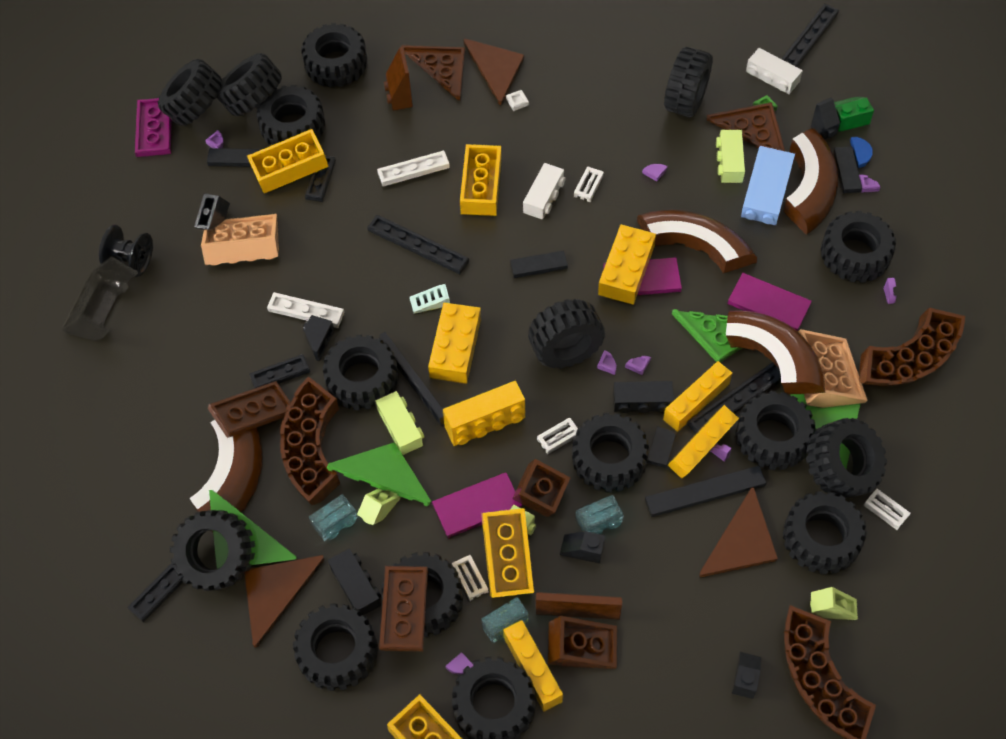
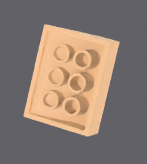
[201,214,279,266]
[798,329,868,408]

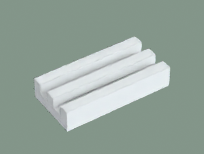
[574,166,604,202]
[537,418,578,454]
[863,489,911,530]
[452,555,488,601]

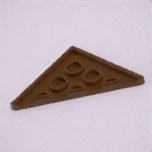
[464,38,524,105]
[401,45,465,100]
[706,102,786,152]
[699,488,778,577]
[245,555,324,648]

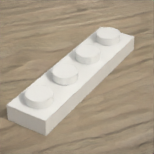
[377,151,450,186]
[267,293,344,328]

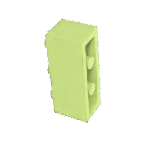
[716,130,745,183]
[375,391,424,455]

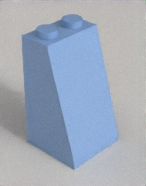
[741,146,795,225]

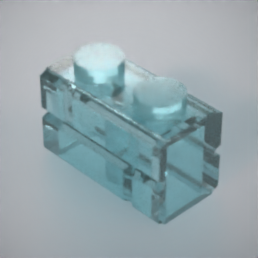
[309,494,358,541]
[575,495,623,534]
[481,597,529,643]

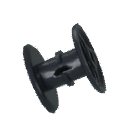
[99,224,153,277]

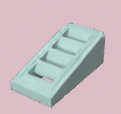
[410,284,450,314]

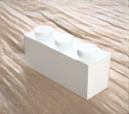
[746,48,803,94]
[523,163,566,220]

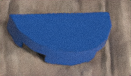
[850,137,873,168]

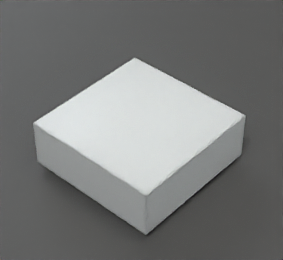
[506,90,529,111]

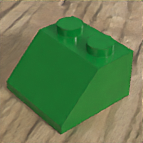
[834,97,874,132]

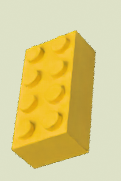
[247,129,329,194]
[460,144,502,216]
[598,225,656,305]
[428,302,481,384]
[443,381,525,446]
[481,508,534,598]
[387,694,462,739]

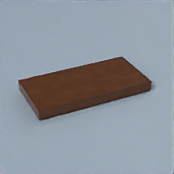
[208,381,291,438]
[379,566,428,651]
[536,592,622,620]

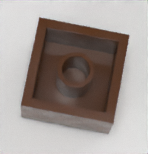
[512,459,571,518]

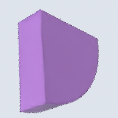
[205,130,224,149]
[642,164,667,181]
[859,175,880,192]
[883,278,896,304]
[597,350,617,375]
[625,356,651,375]
[710,443,731,462]
[446,652,473,674]

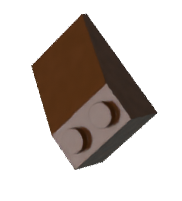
[384,47,413,110]
[548,616,617,669]

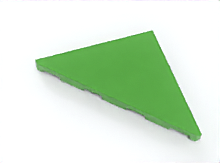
[672,309,741,362]
[790,394,861,469]
[327,442,431,506]
[209,490,297,569]

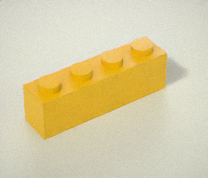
[663,361,732,432]
[668,405,739,479]
[503,620,563,712]

